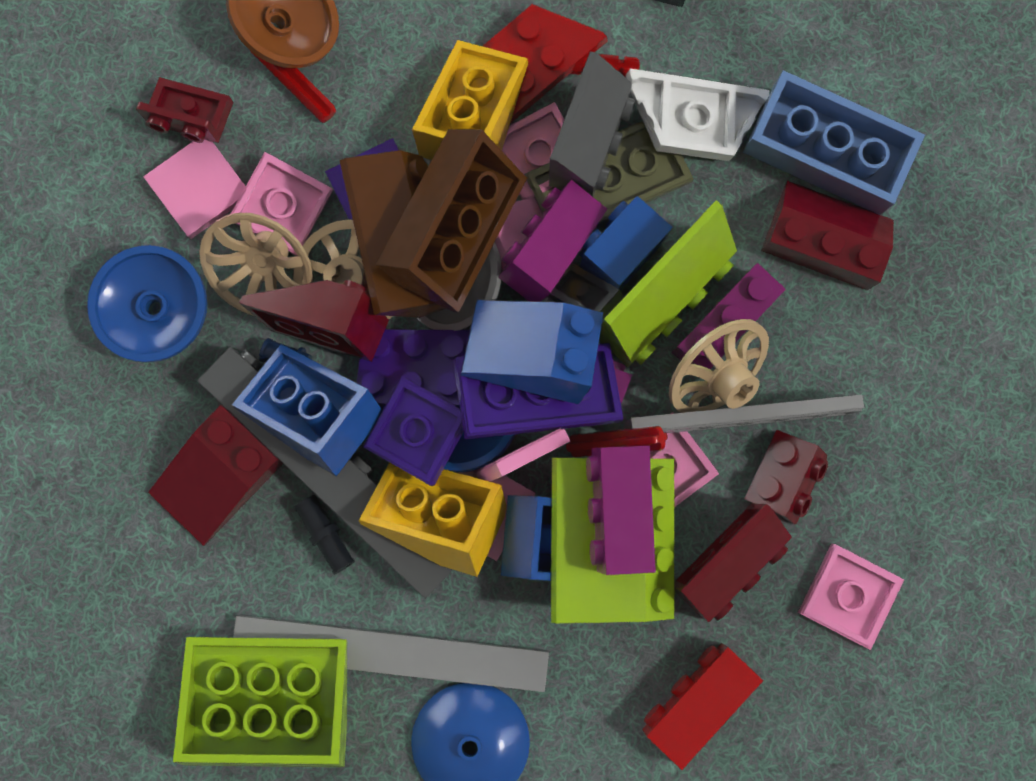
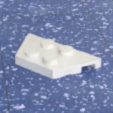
[626,68,769,161]

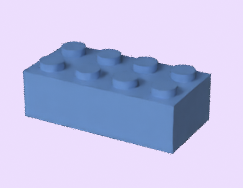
[743,70,925,215]

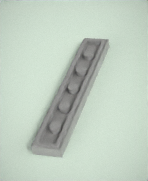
[624,395,864,433]

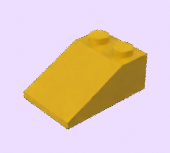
[412,40,528,160]
[359,462,507,577]

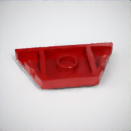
[483,4,608,124]

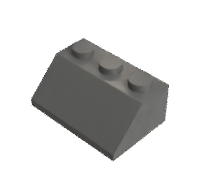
[549,51,636,197]

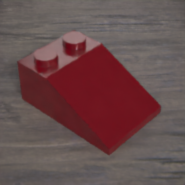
[239,280,389,362]
[148,405,283,546]

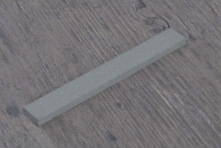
[233,615,549,692]

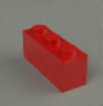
[642,643,764,770]

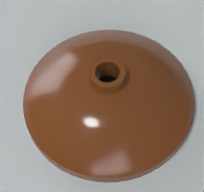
[226,0,339,68]

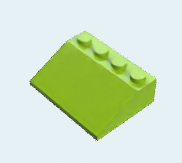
[599,200,737,367]
[551,458,674,624]
[173,637,347,767]

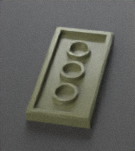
[525,121,694,226]

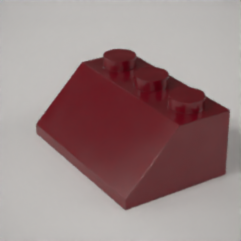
[761,181,894,290]
[674,503,792,622]

